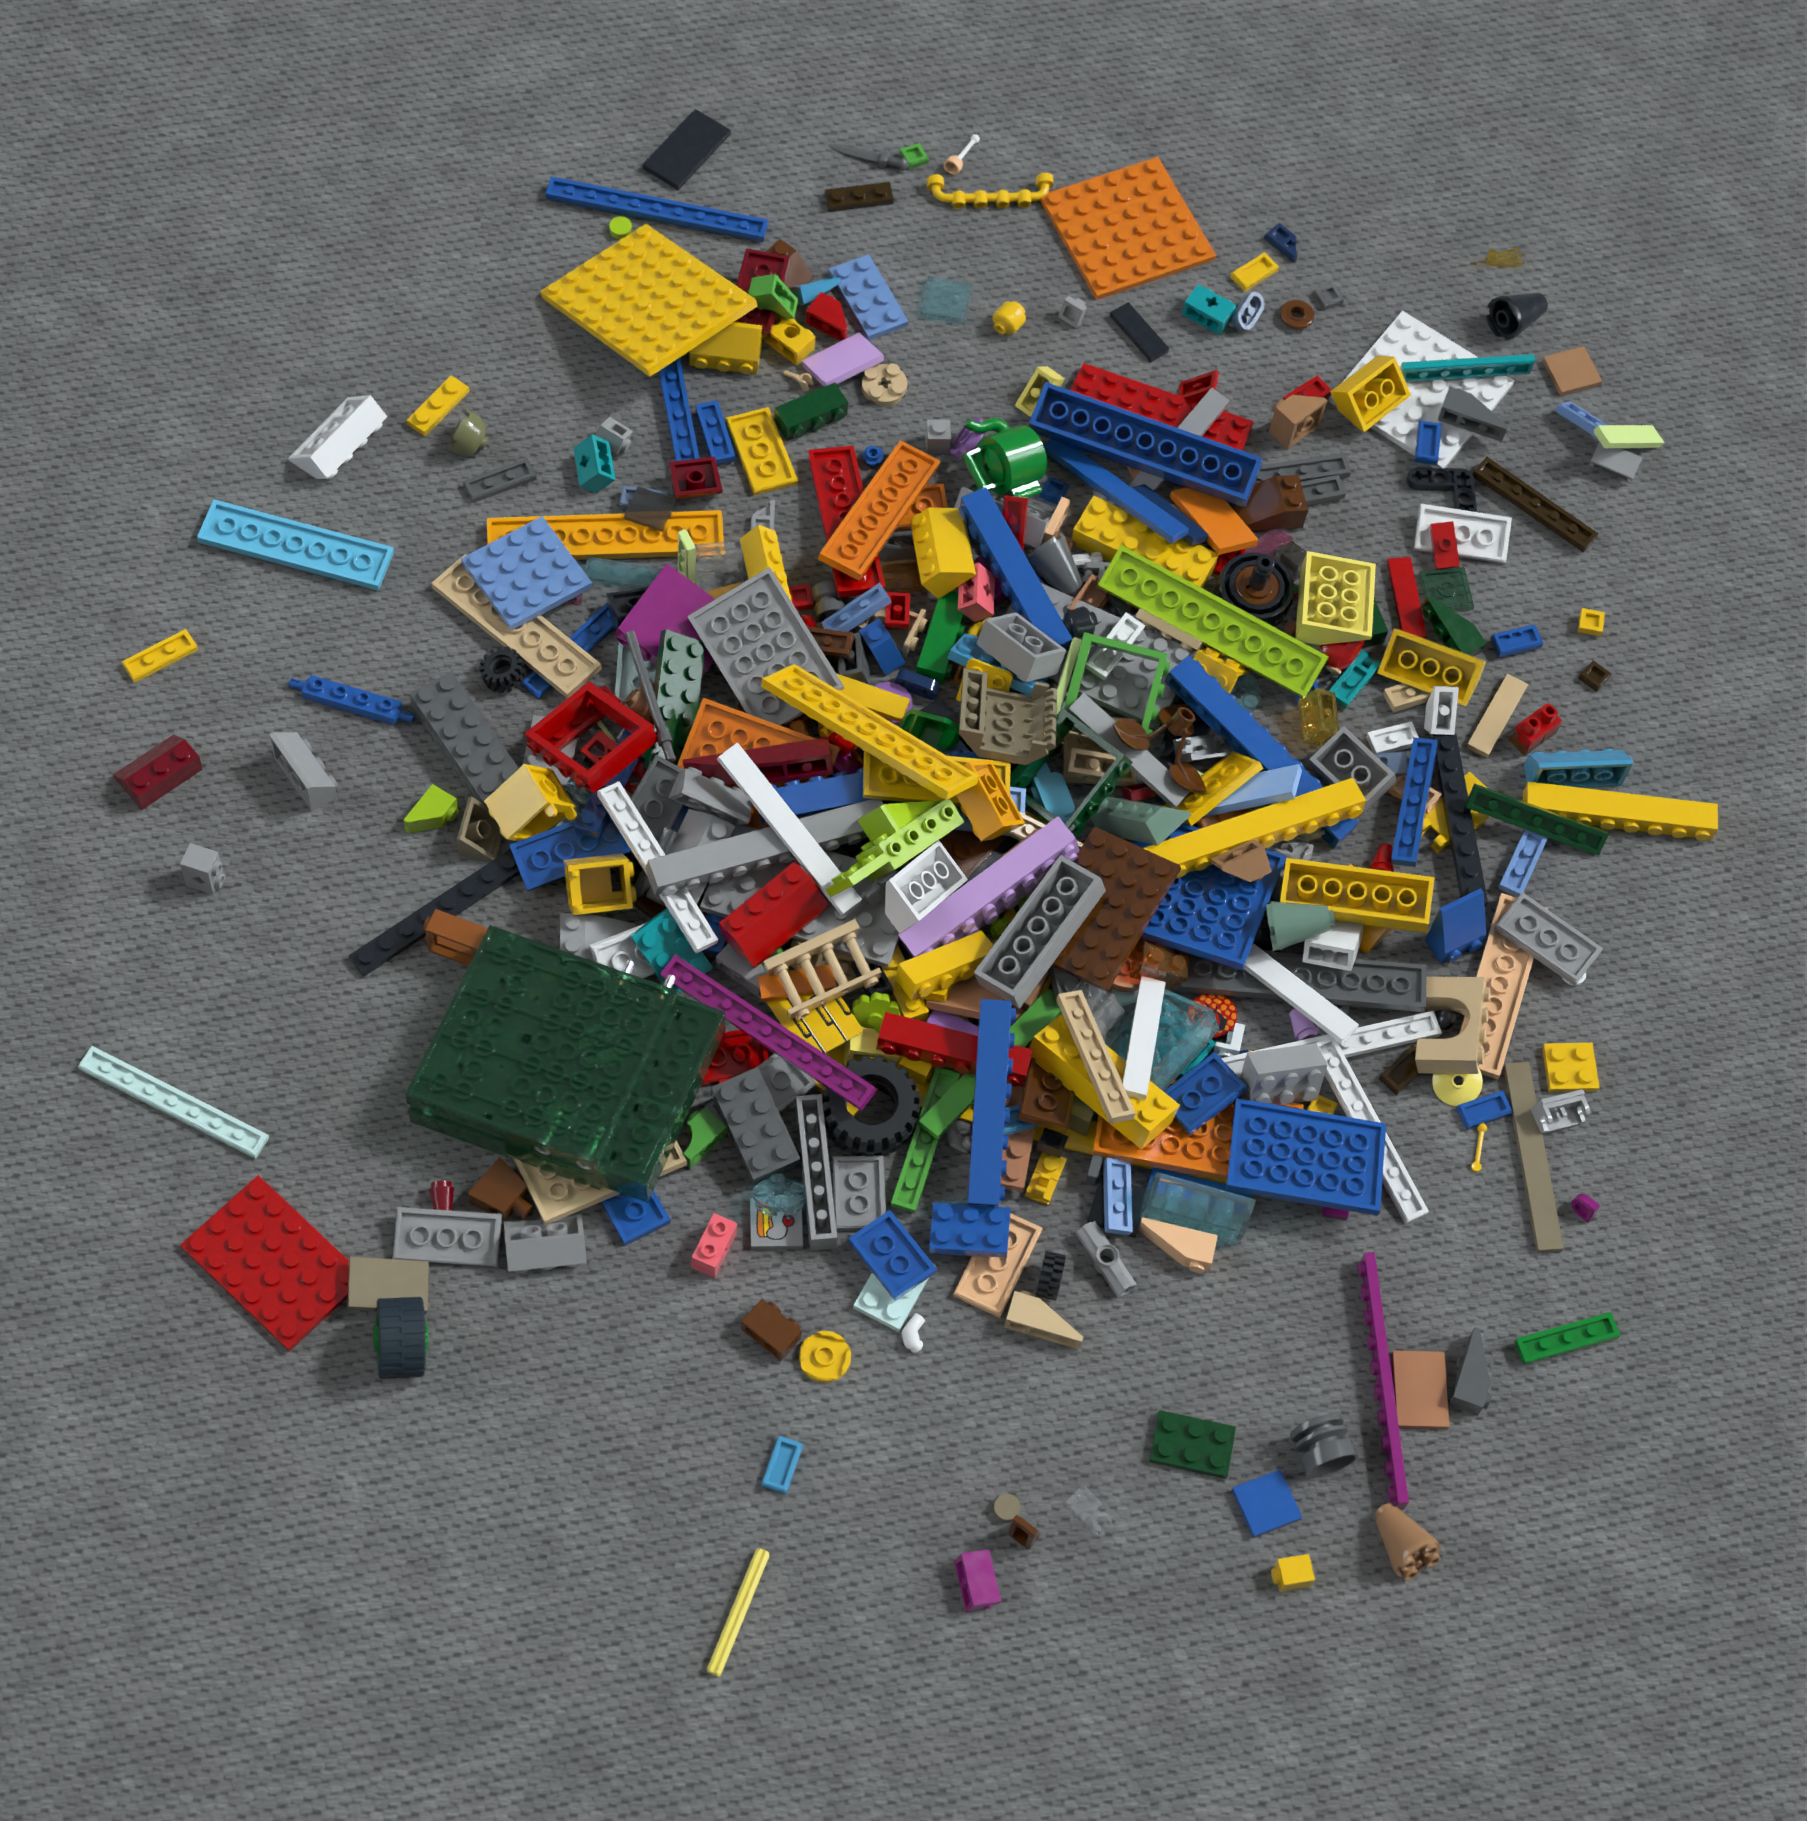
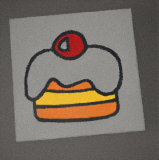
[750,1197,803,1250]

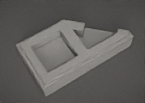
[750,500,775,531]

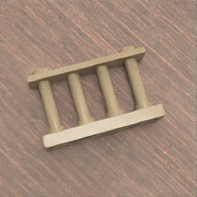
[764,919,881,1020]

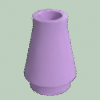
[1289,1009,1318,1041]

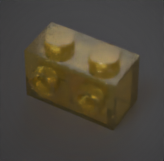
[1299,688,1339,746]

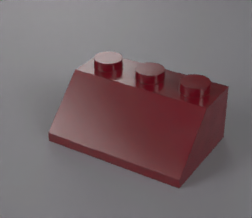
[113,735,203,810]

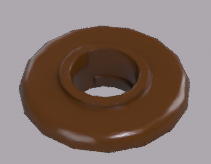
[1279,299,1314,330]

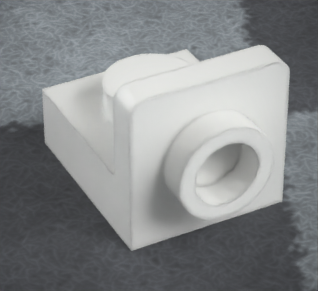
[1213,1023,1245,1058]

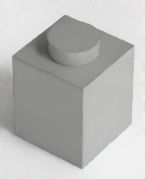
[925,420,951,454]

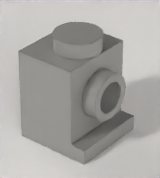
[596,417,633,454]

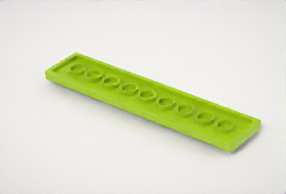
[1098,545,1328,699]

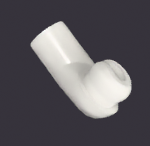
[902,1313,925,1353]

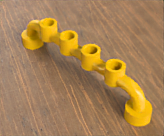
[926,173,1054,209]

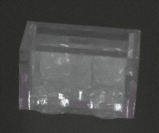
[694,541,744,591]

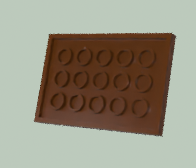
[1051,827,1181,992]

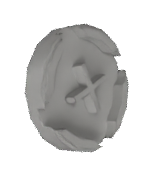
[1265,836,1314,863]

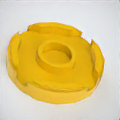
[799,1331,851,1383]

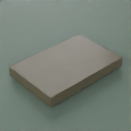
[347,1257,429,1314]

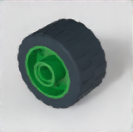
[373,1297,428,1379]

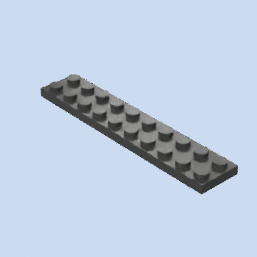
[1176,950,1427,1012]

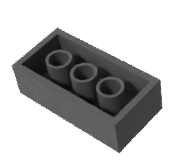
[710,1067,800,1185]

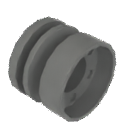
[1290,1413,1358,1478]

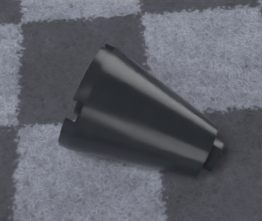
[1486,293,1548,341]

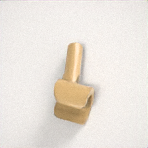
[784,370,814,391]

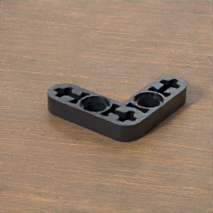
[1406,467,1477,512]

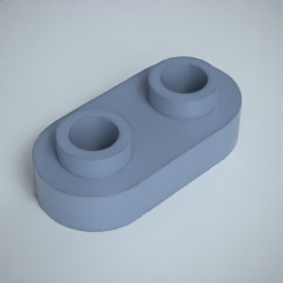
[1232,292,1265,332]

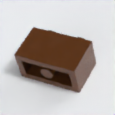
[741,1299,802,1362]

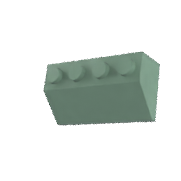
[1090,796,1191,846]

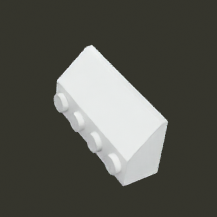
[288,395,387,479]
[885,840,968,933]

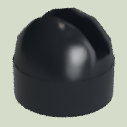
[1436,1010,1456,1030]

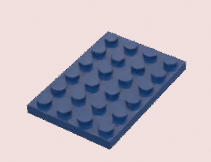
[1226,1098,1386,1216]

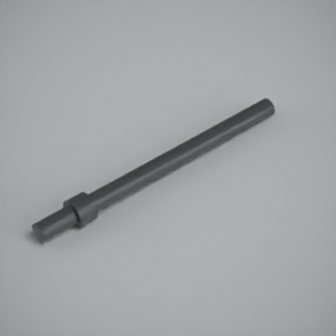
[625,631,676,763]

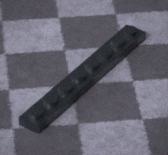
[1432,734,1488,908]
[348,849,520,977]

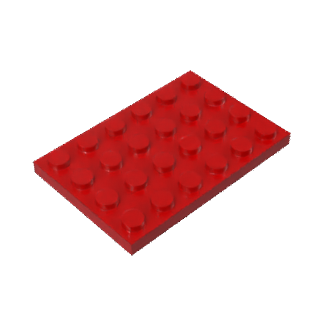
[180,1175,349,1352]

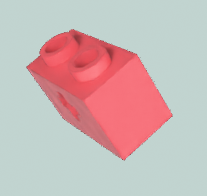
[958,562,995,622]
[691,1213,737,1278]

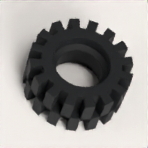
[479,646,526,693]
[1036,1251,1066,1301]

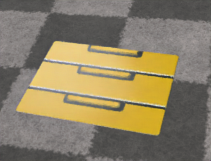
[766,994,864,1053]

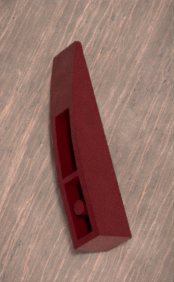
[683,737,833,785]

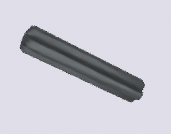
[634,827,677,896]

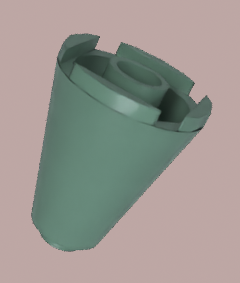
[1266,901,1335,951]

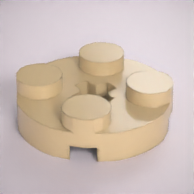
[861,363,907,406]

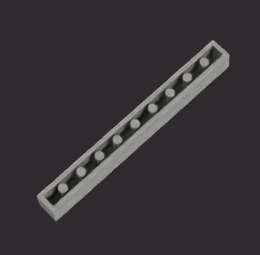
[645,799,883,896]

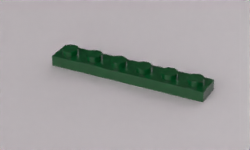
[1465,783,1609,856]

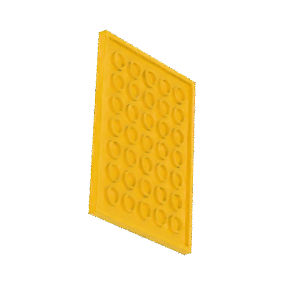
[540,224,757,377]

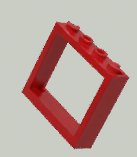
[524,681,657,794]

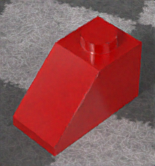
[806,292,848,342]
[885,592,910,630]

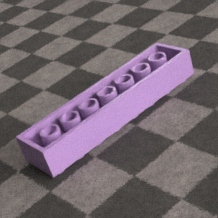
[898,816,1080,958]

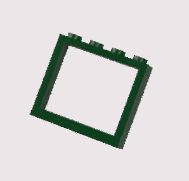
[1010,708,1133,836]

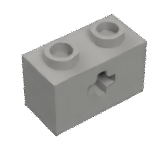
[180,843,225,895]

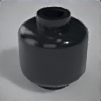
[1062,606,1098,639]

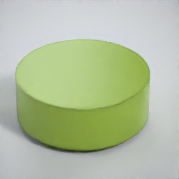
[609,216,632,239]

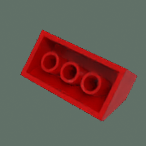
[719,861,829,969]

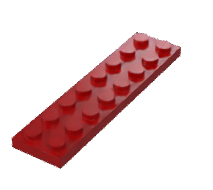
[1070,363,1254,451]
[808,445,885,598]

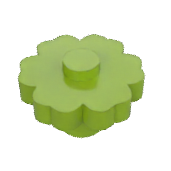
[850,992,901,1033]

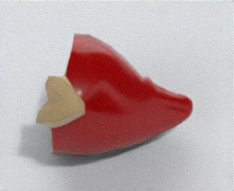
[1320,640,1365,676]

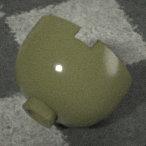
[446,408,489,457]

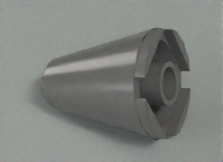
[1026,532,1083,597]

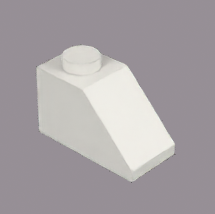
[1424,686,1459,735]

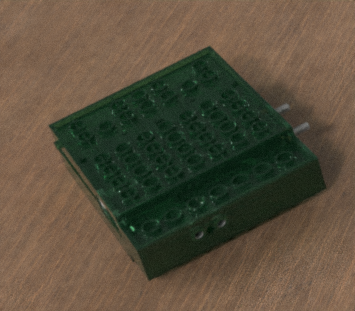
[405,925,726,1203]

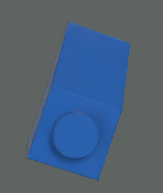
[859,618,906,676]

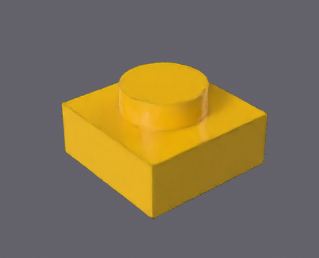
[1578,608,1605,637]

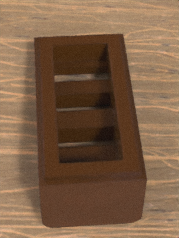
[1008,1515,1040,1550]

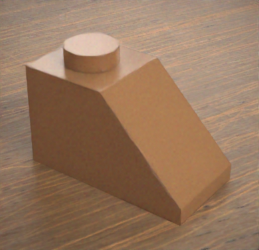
[1211,839,1272,882]

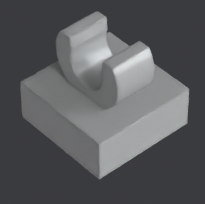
[1058,296,1087,328]

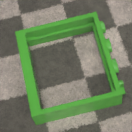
[1064,632,1171,743]

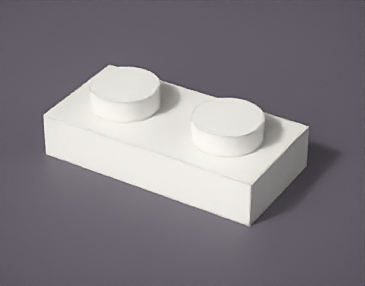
[1366,721,1419,754]

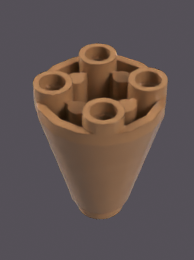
[1374,1503,1441,1581]

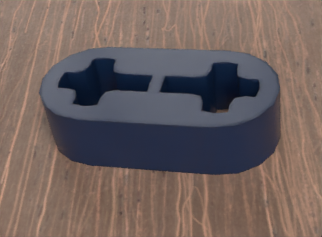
[894,669,941,700]

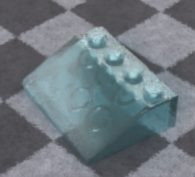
[1104,989,1220,1092]

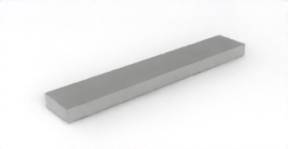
[1129,388,1230,492]
[1067,693,1190,808]

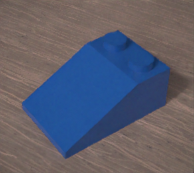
[1425,888,1486,964]

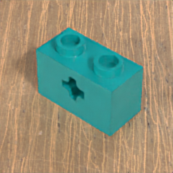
[1182,284,1237,336]
[573,434,615,493]

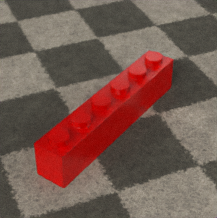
[876,1012,1033,1087]

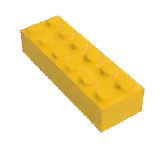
[1071,495,1219,589]
[1280,858,1435,933]
[1029,1014,1180,1150]

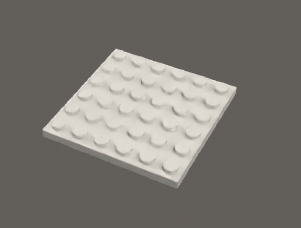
[1329,311,1515,468]

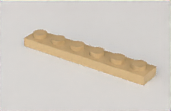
[1056,990,1136,1124]

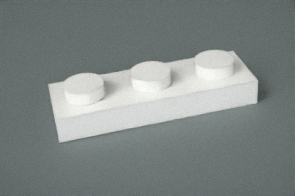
[1085,613,1145,681]

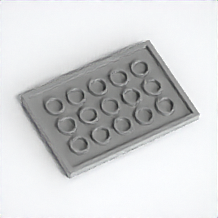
[687,567,845,726]

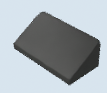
[878,536,918,566]

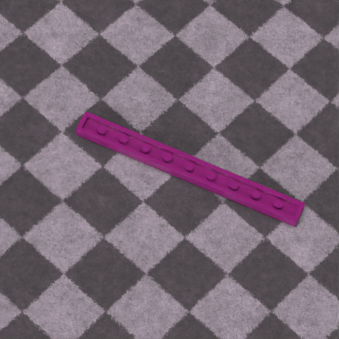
[660,955,877,1111]
[1357,1252,1409,1510]

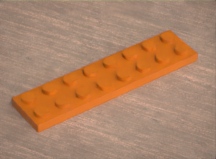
[818,440,941,581]

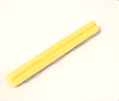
[707,1548,769,1676]

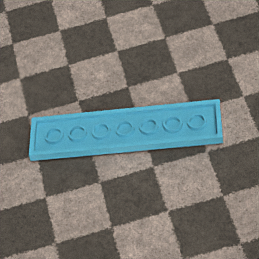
[197,499,394,591]

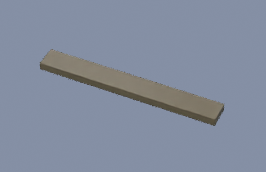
[1503,1062,1564,1253]

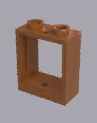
[423,909,493,971]

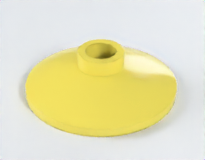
[1432,1070,1483,1106]

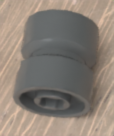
[811,581,845,622]

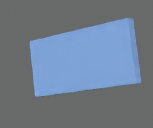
[1203,764,1302,817]

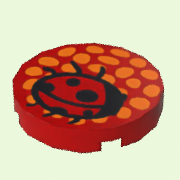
[1187,993,1238,1041]

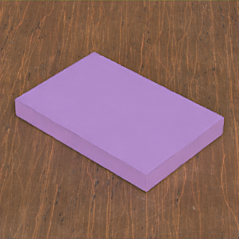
[802,333,884,387]

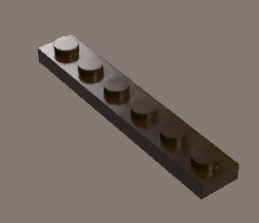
[1473,457,1599,553]

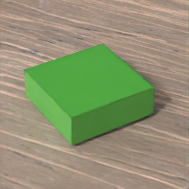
[899,143,929,170]

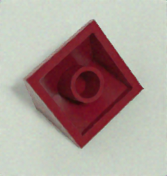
[669,457,723,499]

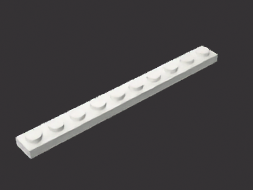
[1221,1011,1442,1078]

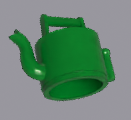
[961,417,1047,498]

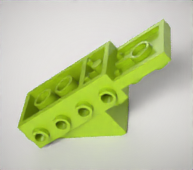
[825,798,964,897]

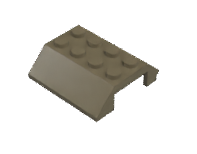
[959,668,1057,765]

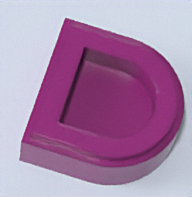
[1571,1193,1600,1223]

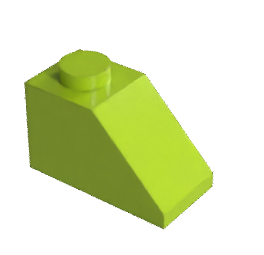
[404,784,458,833]

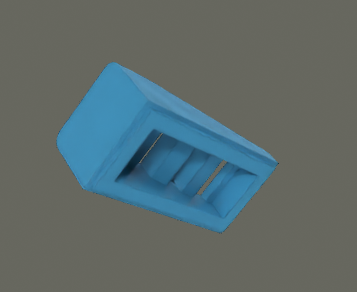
[791,277,841,305]

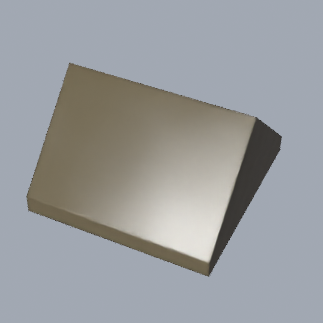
[457,796,503,862]

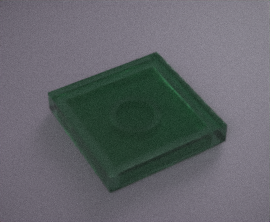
[1418,567,1474,612]

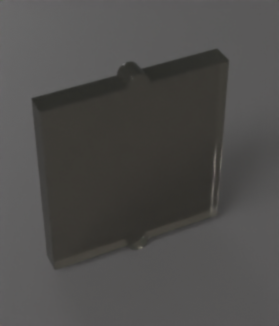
[624,486,676,532]

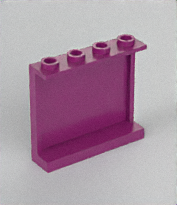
[614,563,715,677]

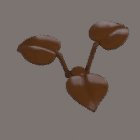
[1113,704,1206,793]

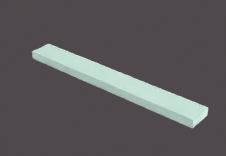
[78,1046,269,1159]

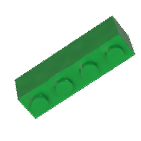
[916,591,968,685]

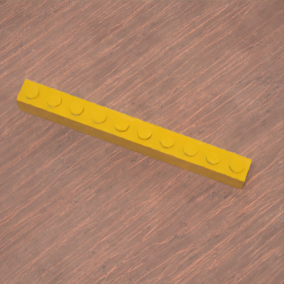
[1143,778,1366,878]

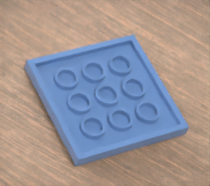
[461,516,592,631]

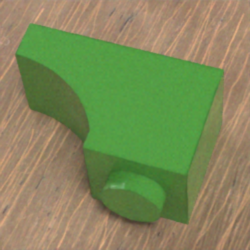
[748,274,798,320]
[683,1106,727,1169]

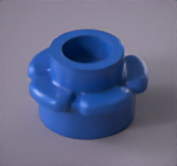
[861,446,884,467]

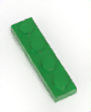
[1514,1312,1621,1366]

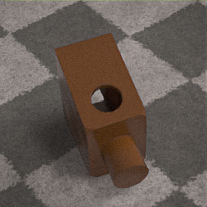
[468,1157,533,1221]

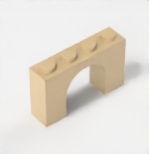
[1415,977,1491,1074]

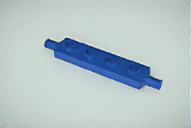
[288,675,416,725]

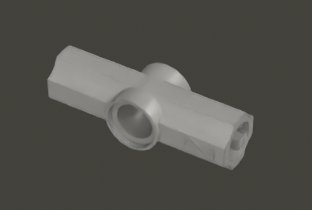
[1076,1221,1137,1298]

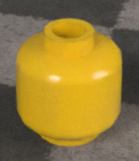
[992,301,1026,335]

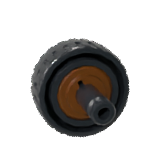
[1214,552,1295,627]

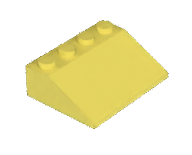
[1295,551,1376,645]

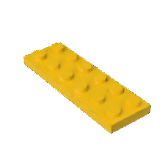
[863,751,1010,807]

